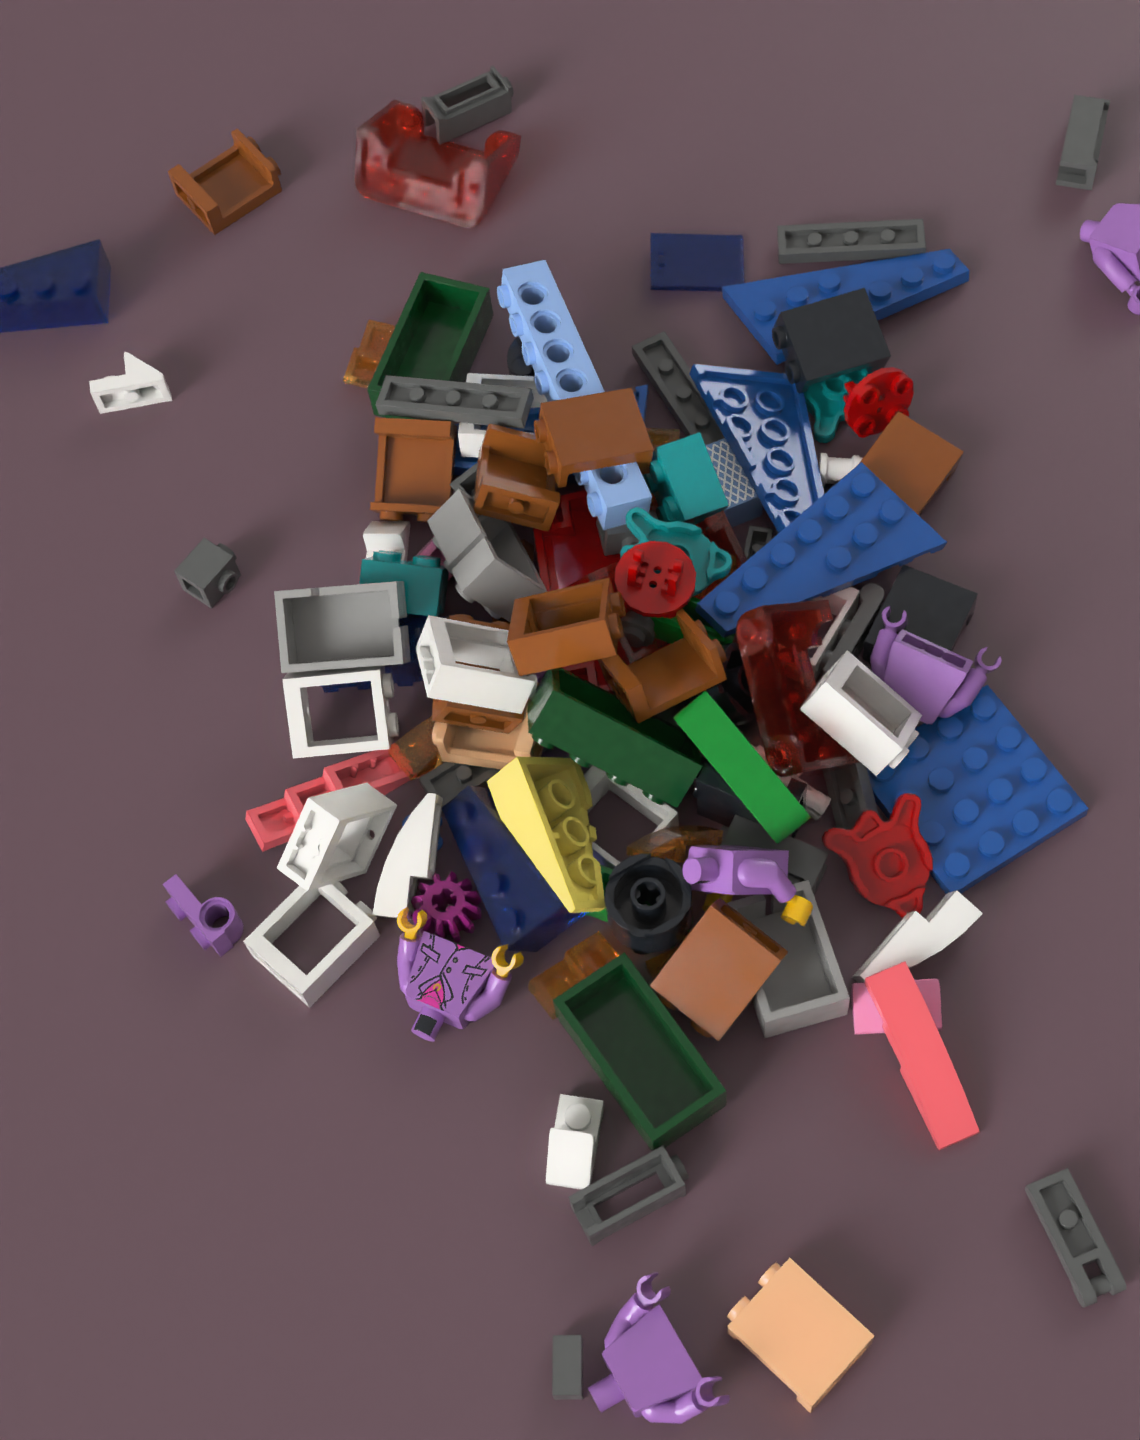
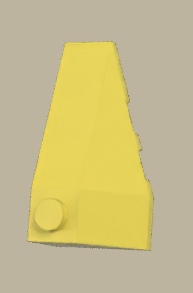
[487,757,606,913]

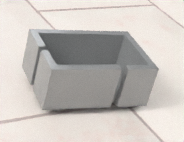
[427,489,548,622]
[274,581,411,673]
[727,880,850,1038]

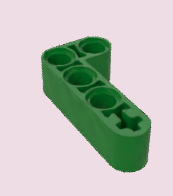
[673,690,811,845]

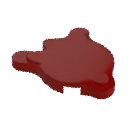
[822,793,933,918]

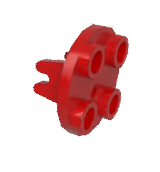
[843,367,914,438]
[614,541,696,618]

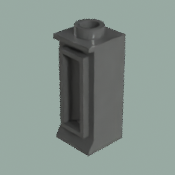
[421,66,514,145]
[1056,95,1110,190]
[715,814,829,896]
[568,1145,689,1246]

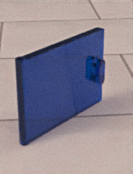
[650,233,745,292]

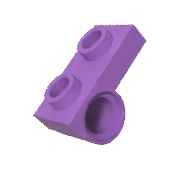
[163,874,243,957]

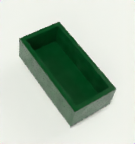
[367,272,494,421]
[527,667,702,808]
[552,952,727,1151]

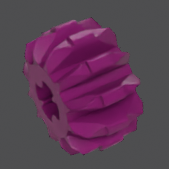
[411,871,482,943]

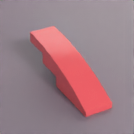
[245,743,415,852]
[864,961,980,1150]

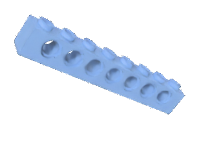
[497,260,652,531]

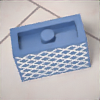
[706,438,763,532]

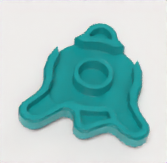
[804,368,868,443]
[620,507,732,597]

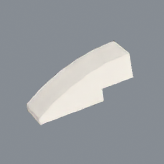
[372,793,443,920]
[852,890,983,983]

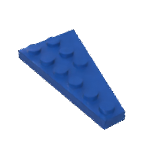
[722,249,970,365]
[689,364,824,533]
[695,462,947,638]

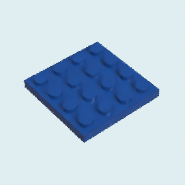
[867,684,1089,894]

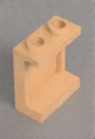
[432,682,544,770]
[727,1258,874,1413]

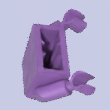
[1080,203,1140,315]
[870,606,1002,725]
[588,1272,730,1424]

